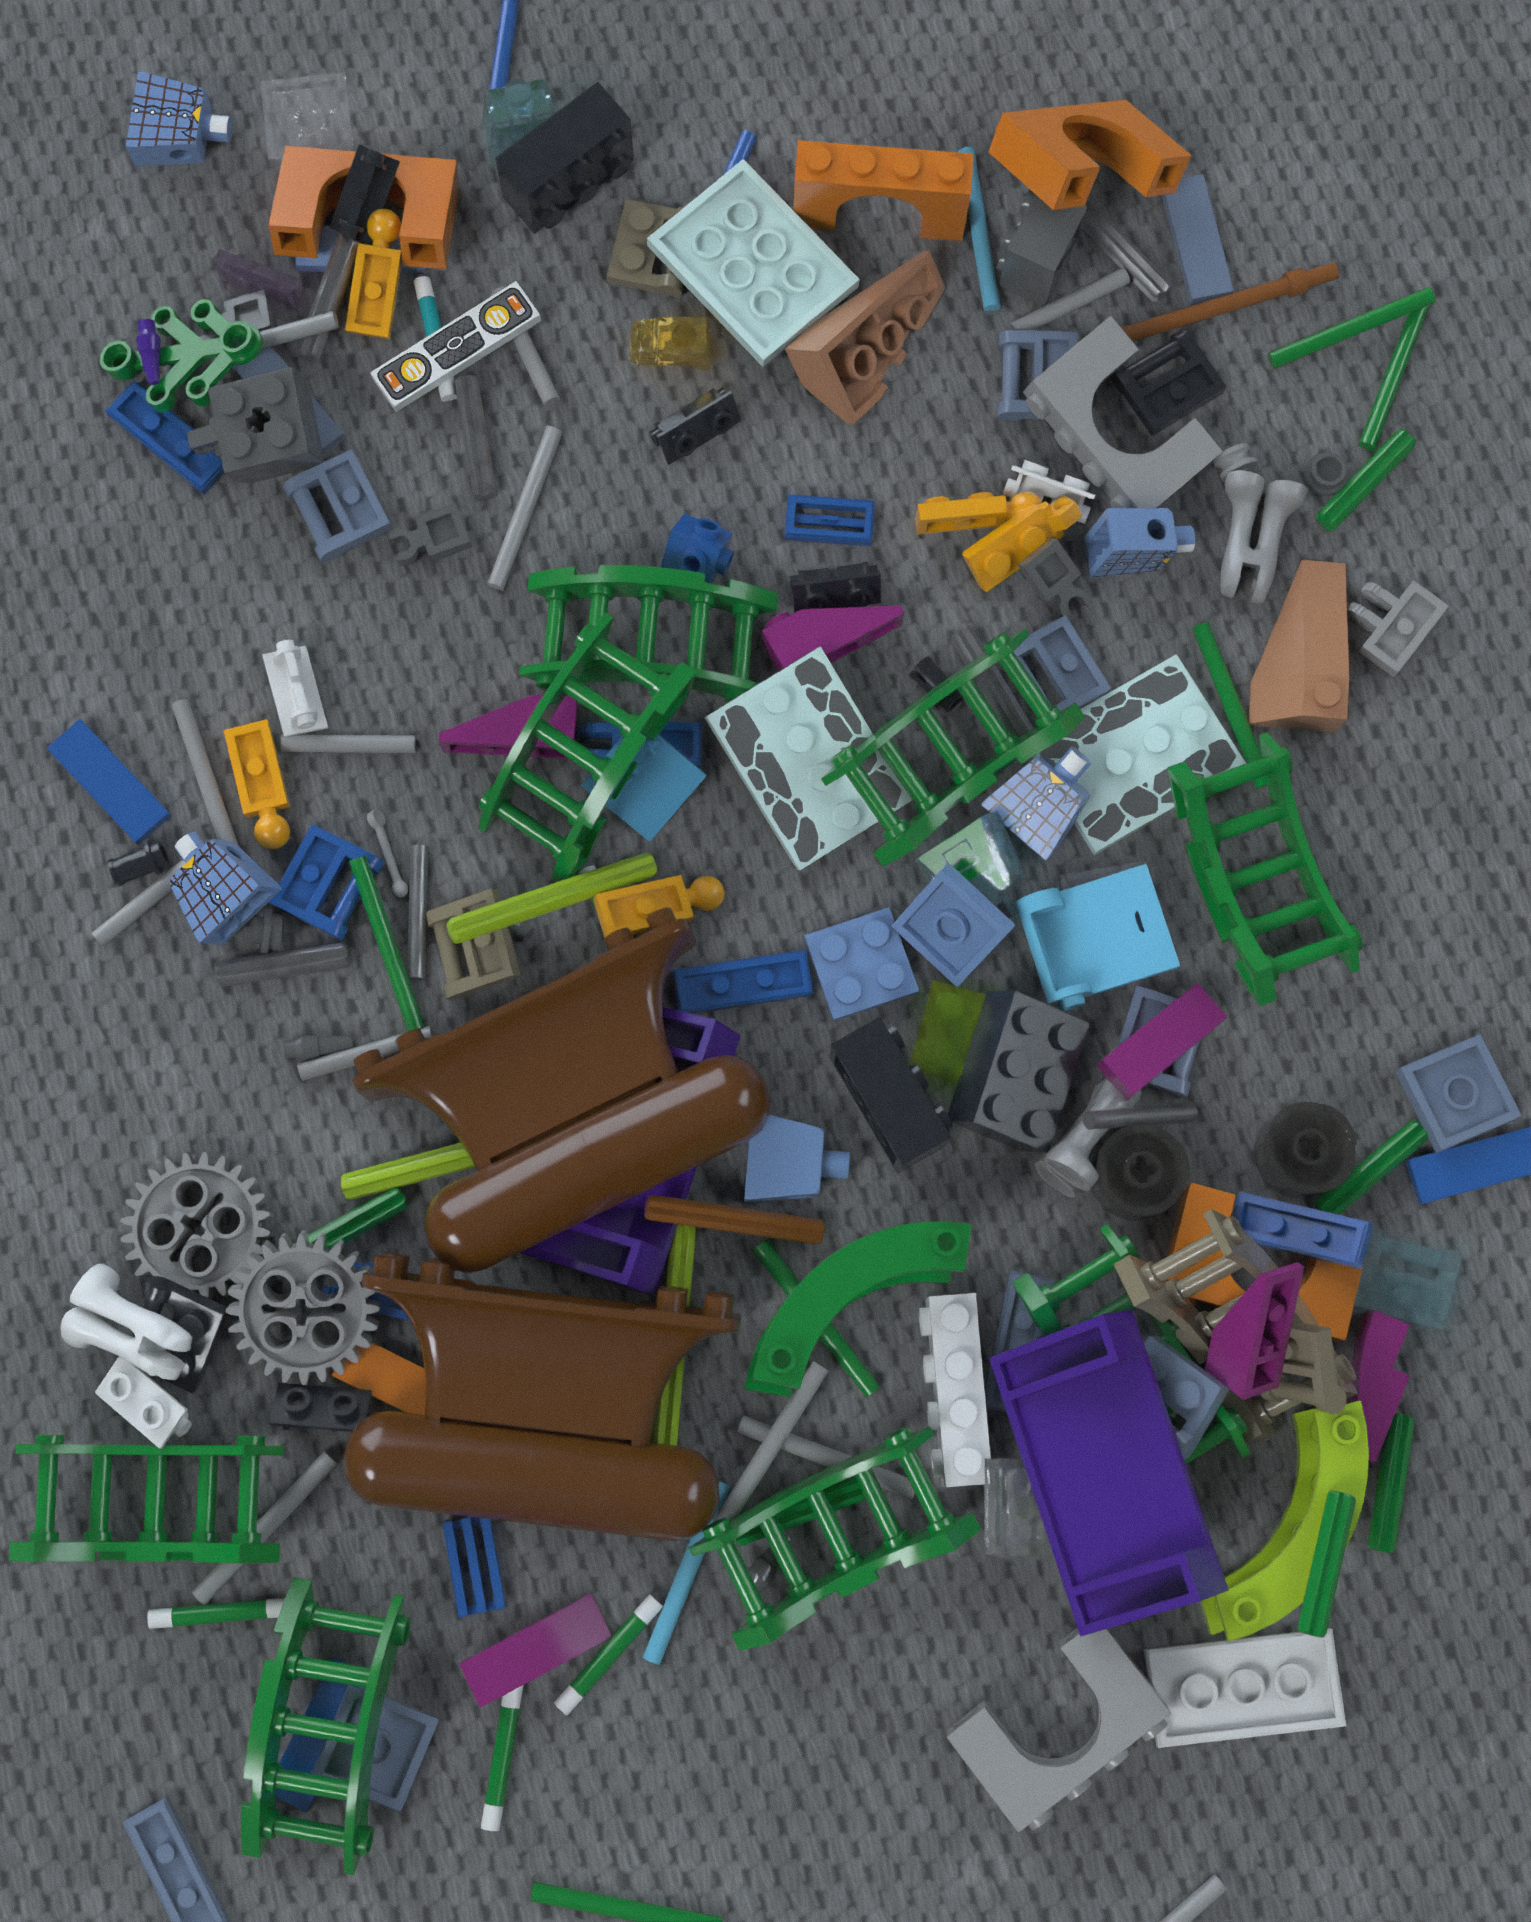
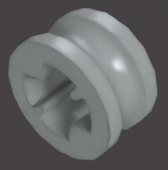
[1213,443,1258,482]

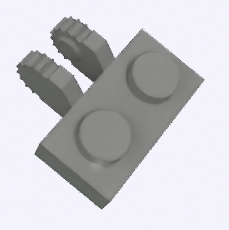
[1347,580,1449,678]

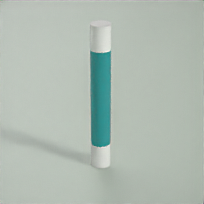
[413,276,457,402]

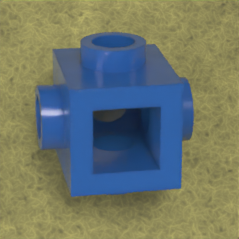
[660,513,734,584]

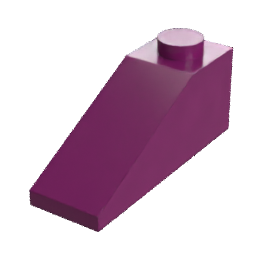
[762,605,904,672]
[439,690,579,759]
[1205,1262,1304,1399]

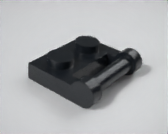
[1110,328,1227,436]
[132,1276,228,1394]

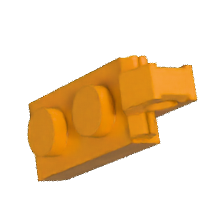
[962,495,1082,592]

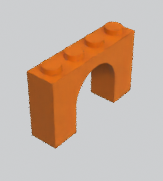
[988,100,1192,210]
[793,140,974,241]
[268,146,460,269]
[1166,1182,1365,1342]

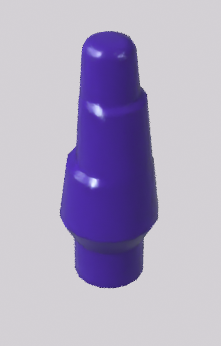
[136,319,161,385]

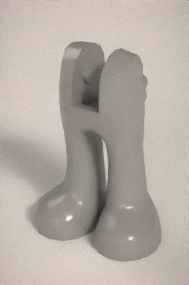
[1220,470,1308,603]
[1034,1078,1141,1197]

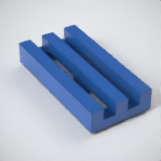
[784,494,875,546]
[443,1517,507,1617]

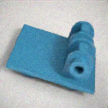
[581,735,707,842]

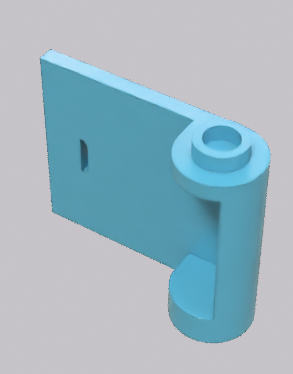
[1015,864,1180,1012]

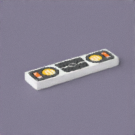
[370,281,541,412]

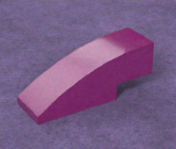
[1097,983,1228,1101]
[1348,1310,1410,1463]
[459,1593,612,1708]

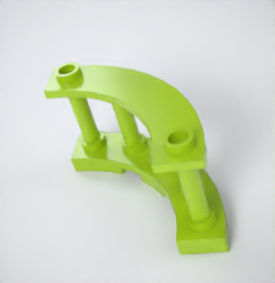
[1200,1400,1369,1642]

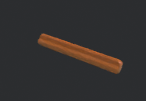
[644,1195,825,1244]

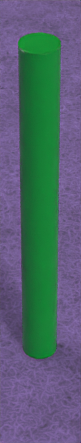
[1268,287,1435,369]
[1358,305,1430,451]
[1192,622,1267,790]
[349,856,425,1031]
[753,1240,881,1398]
[530,1882,723,1922]

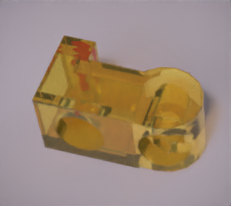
[629,317,712,371]

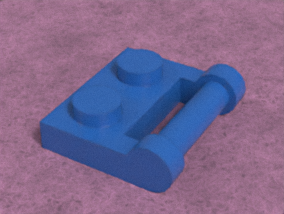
[269,824,385,941]

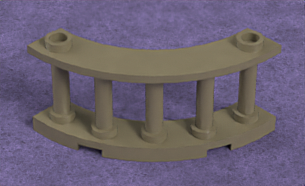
[1114,1209,1358,1444]

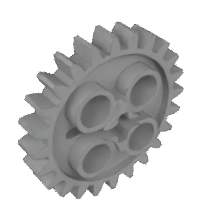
[120,1152,274,1300]
[226,1231,382,1385]

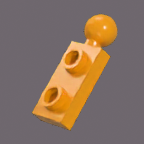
[345,209,402,340]
[915,492,1042,535]
[223,719,290,850]
[593,875,725,938]

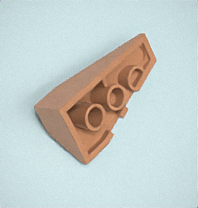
[785,251,946,425]
[1248,560,1349,733]

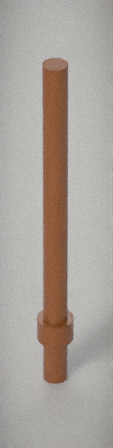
[1121,262,1339,342]

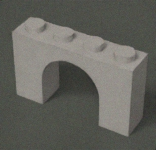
[1023,316,1223,508]
[947,1628,1171,1833]

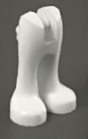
[61,1264,192,1380]

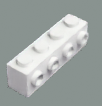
[919,1293,993,1487]

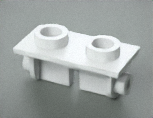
[1003,460,1096,525]
[262,640,328,737]
[95,1357,192,1449]

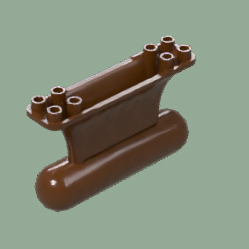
[352,907,771,1273]
[344,1252,742,1541]

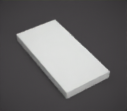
[1144,1628,1346,1748]

